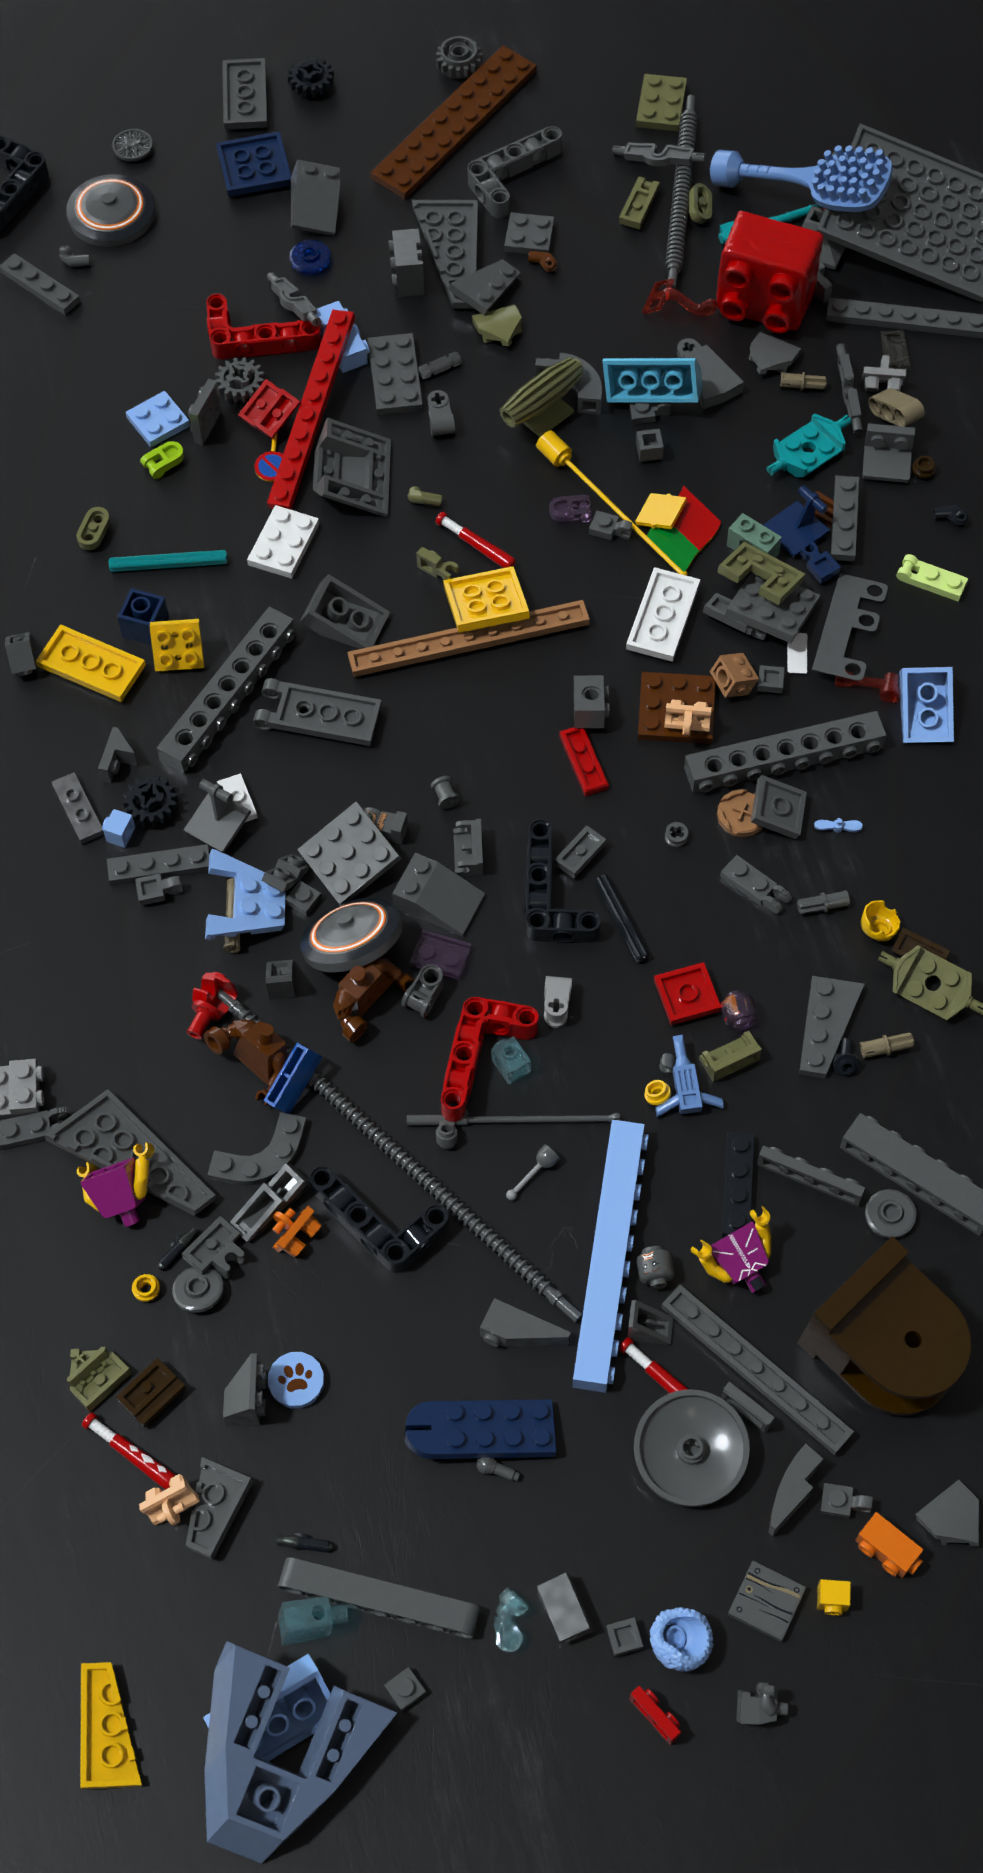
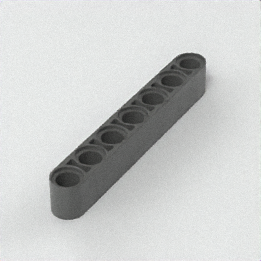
[278,1557,481,1638]

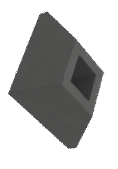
[802,206,846,270]
[223,1353,267,1426]

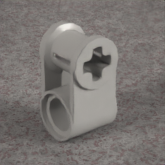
[544,976,572,1028]

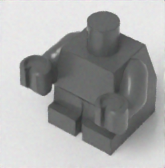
[737,1682,788,1725]

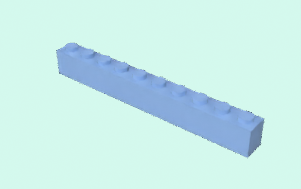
[573,1120,648,1393]

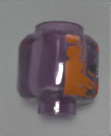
[721,990,758,1031]

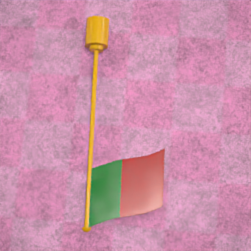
[536,430,721,576]

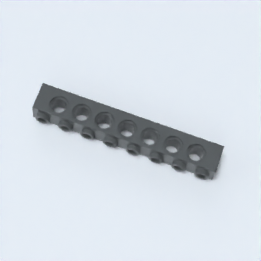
[157,606,296,774]
[684,711,887,793]

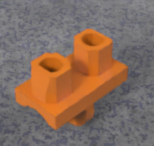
[272,1206,322,1258]

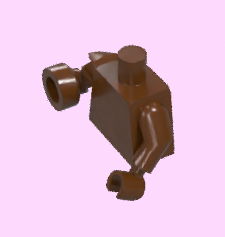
[333,957,415,1043]
[204,1019,287,1106]

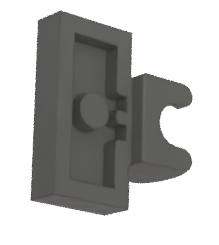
[182,1216,246,1279]

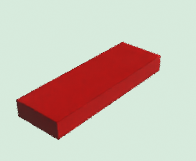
[559,727,609,796]

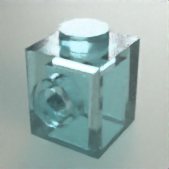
[491,1036,531,1085]

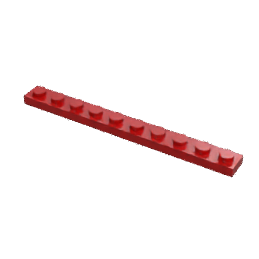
[267,309,356,510]

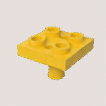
[150,619,204,671]

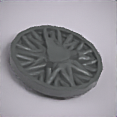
[112,129,153,161]
[865,1189,917,1238]
[172,1267,224,1313]

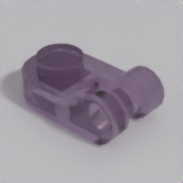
[549,495,593,522]

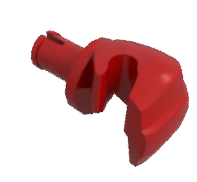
[186,972,238,1040]

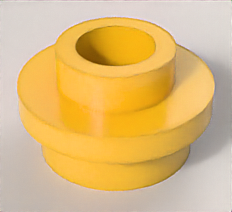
[644,1080,671,1105]
[132,1274,160,1302]

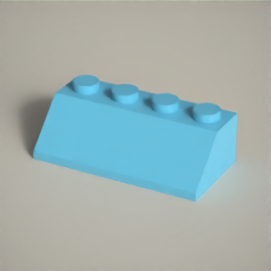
[602,358,703,402]

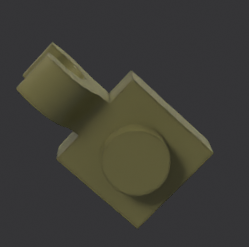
[416,547,459,580]

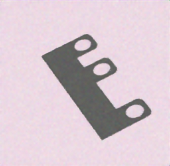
[812,573,888,681]

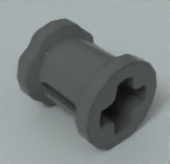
[431,776,460,809]

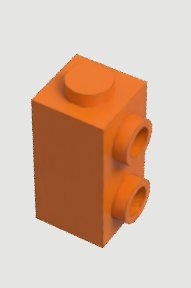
[855,1512,924,1578]

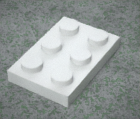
[247,505,319,579]

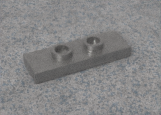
[51,772,104,844]

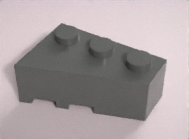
[388,228,425,297]

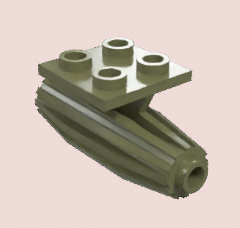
[499,357,583,437]

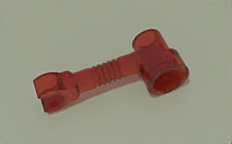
[835,670,900,703]

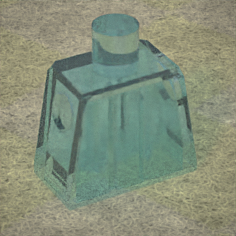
[278,1597,348,1646]

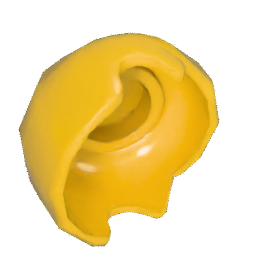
[861,900,901,942]

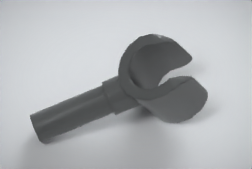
[659,1053,676,1073]

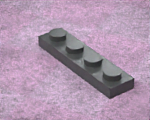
[0,253,80,315]
[831,476,859,561]
[107,844,209,886]
[757,1146,865,1207]

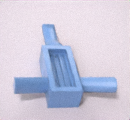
[656,1035,724,1118]

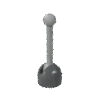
[506,1145,560,1200]

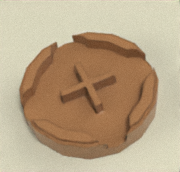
[717,789,763,837]

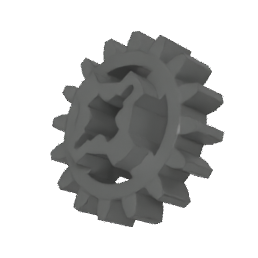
[215,357,265,403]

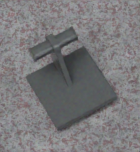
[184,779,251,853]

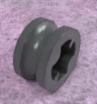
[665,822,688,847]

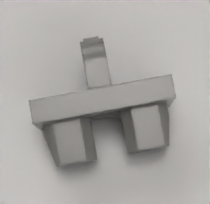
[862,355,906,393]

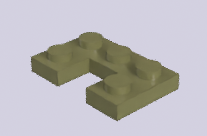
[717,542,805,605]

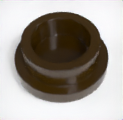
[912,456,936,479]

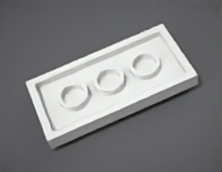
[626,567,700,662]

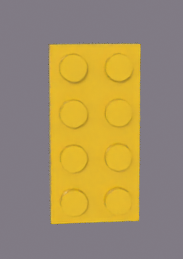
[36,624,146,702]

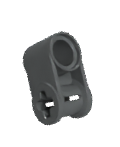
[428,390,455,437]
[401,964,444,1018]

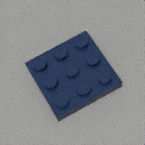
[216,131,291,197]

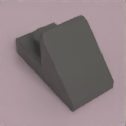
[98,727,137,783]

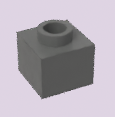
[636,429,664,462]

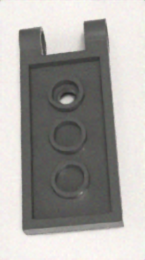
[252,678,382,746]

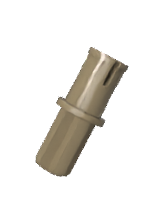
[780,372,827,391]
[860,1033,914,1059]

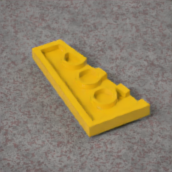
[80,1662,142,1790]

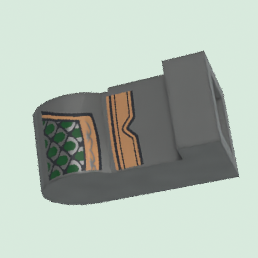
[363,807,408,845]

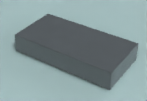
[721,1382,775,1433]

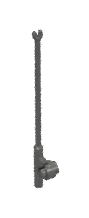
[407,1113,620,1149]

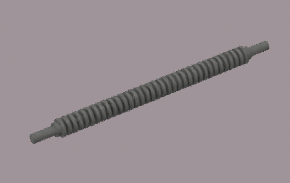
[665,95,698,291]

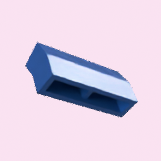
[263,1043,323,1114]

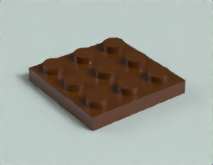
[638,672,715,744]

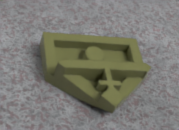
[472,305,522,346]
[67,1347,133,1412]

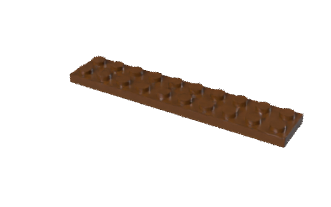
[370,45,537,200]

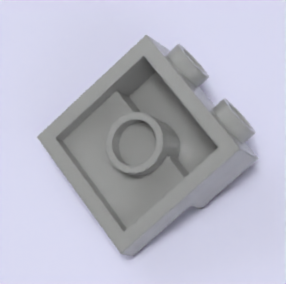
[0,1059,44,1119]

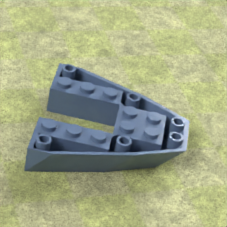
[204,1641,397,1864]

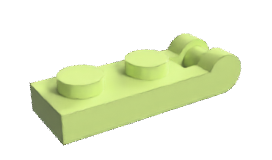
[896,554,968,602]

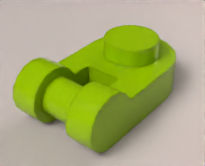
[140,441,184,479]

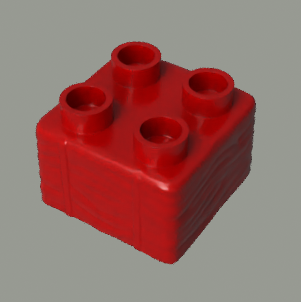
[716,211,824,333]

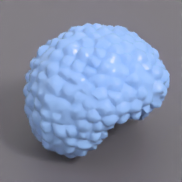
[650,1607,714,1672]

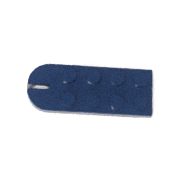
[404,1400,556,1459]

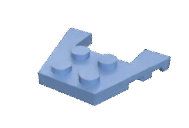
[205,849,285,940]

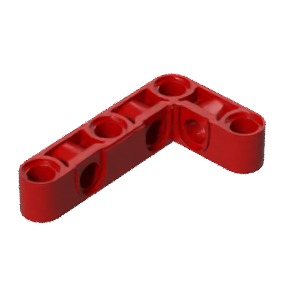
[206,293,322,359]
[441,997,539,1122]

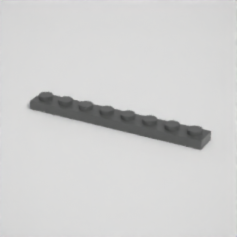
[826,298,983,338]
[661,1285,854,1455]

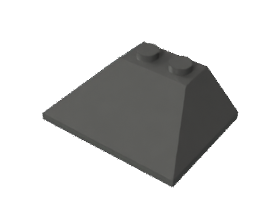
[313,418,391,517]

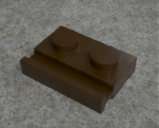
[116,1358,186,1428]

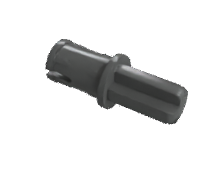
[797,890,850,914]

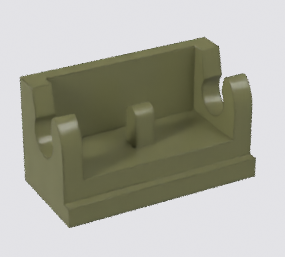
[699,1031,762,1082]

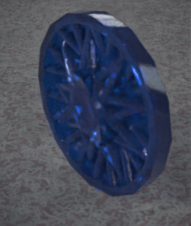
[289,240,331,274]

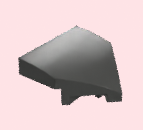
[749,332,801,374]
[915,1480,981,1546]

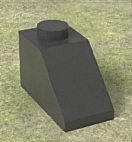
[5,632,36,676]

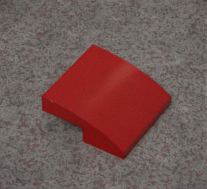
[238,379,301,439]

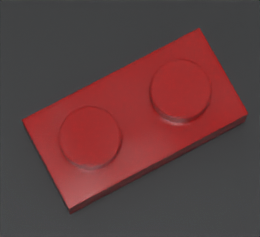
[629,1686,681,1745]

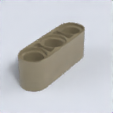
[868,388,925,427]

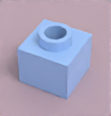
[102,809,135,848]

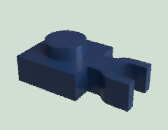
[800,542,841,584]

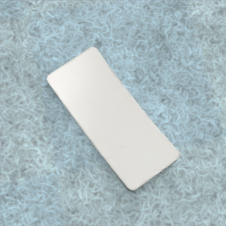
[787,633,807,673]

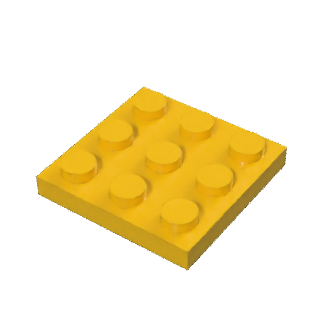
[443,566,530,633]

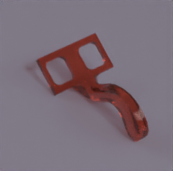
[642,278,718,316]

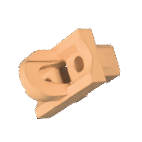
[664,699,712,736]

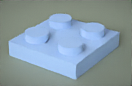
[126,391,190,447]

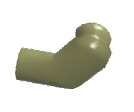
[407,486,442,507]

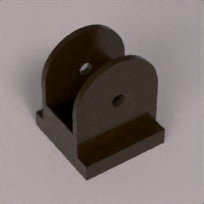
[797,1236,971,1416]

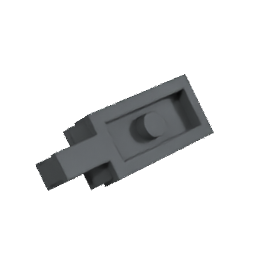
[703,593,768,640]

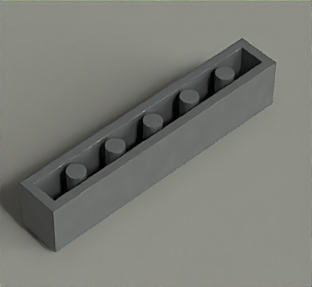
[840,1113,983,1236]

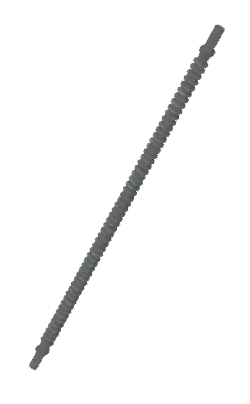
[217,989,583,1323]

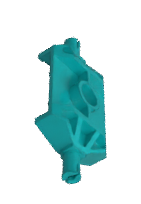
[766,414,852,477]

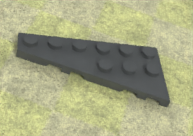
[412,200,478,309]
[45,1089,215,1216]

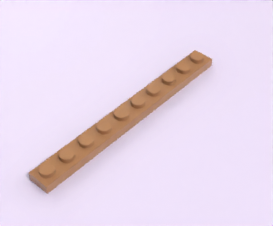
[347,600,589,677]

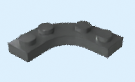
[207,1112,307,1185]

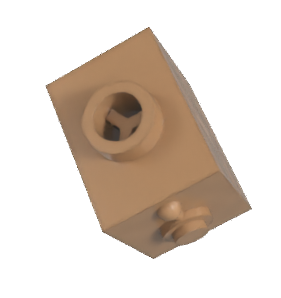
[710,653,759,698]

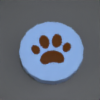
[268,1352,324,1409]

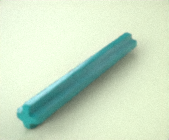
[109,550,227,572]

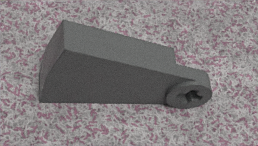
[677,338,744,409]

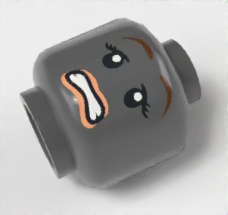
[636,1246,675,1289]

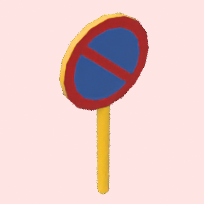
[254,434,283,482]

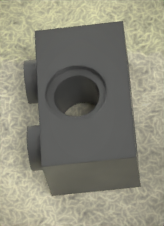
[573,675,609,728]

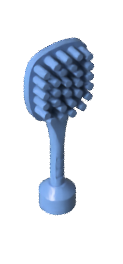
[710,146,893,212]

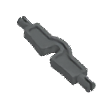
[612,142,707,167]
[267,272,321,327]
[836,344,863,435]

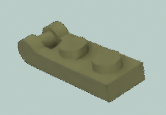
[619,176,660,229]

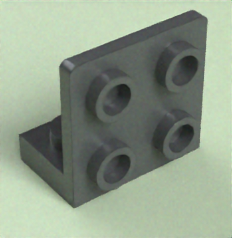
[862,423,915,483]

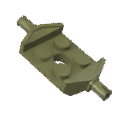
[878,945,983,1021]

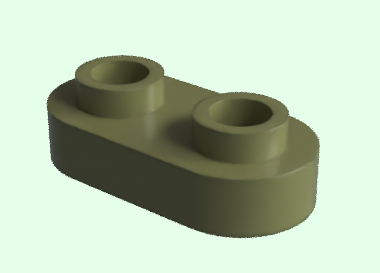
[689,183,712,224]
[76,507,110,550]

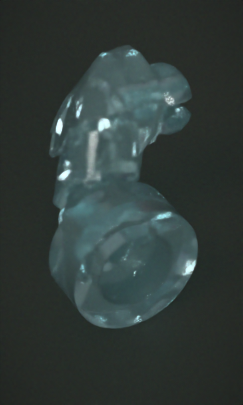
[493,1587,528,1652]

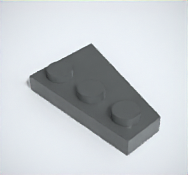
[448,259,521,315]
[185,1457,254,1560]

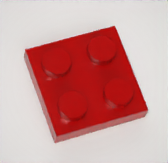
[654,962,721,1025]

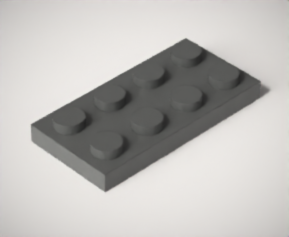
[223,58,268,130]
[368,333,423,415]

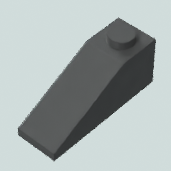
[480,1298,571,1348]

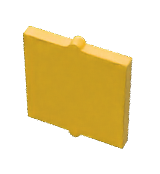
[635,493,687,529]

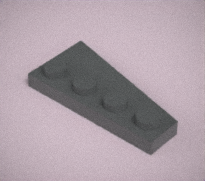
[799,976,864,1078]

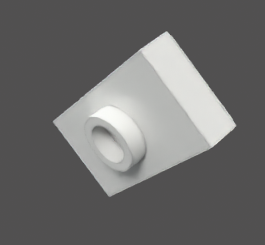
[217,773,258,822]

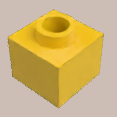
[817,1579,850,1616]

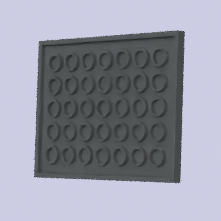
[816,123,983,303]

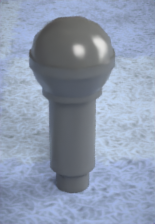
[477,1458,520,1481]

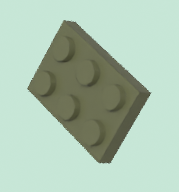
[636,74,687,132]

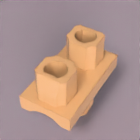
[139,1474,200,1526]

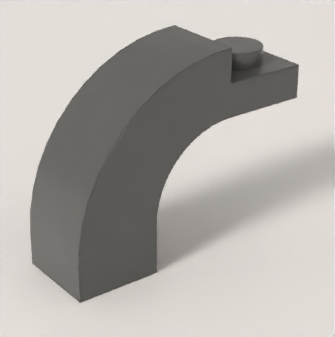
[535,353,602,414]

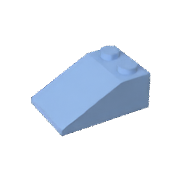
[899,667,954,743]

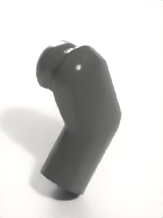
[59,246,90,267]

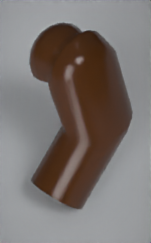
[528,251,557,272]

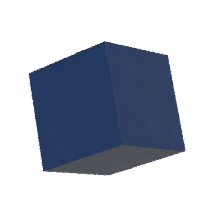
[117,588,169,645]

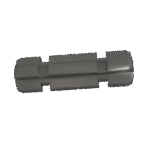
[418,351,462,379]

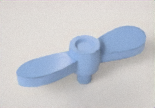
[814,818,863,833]

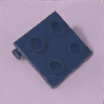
[763,485,830,558]

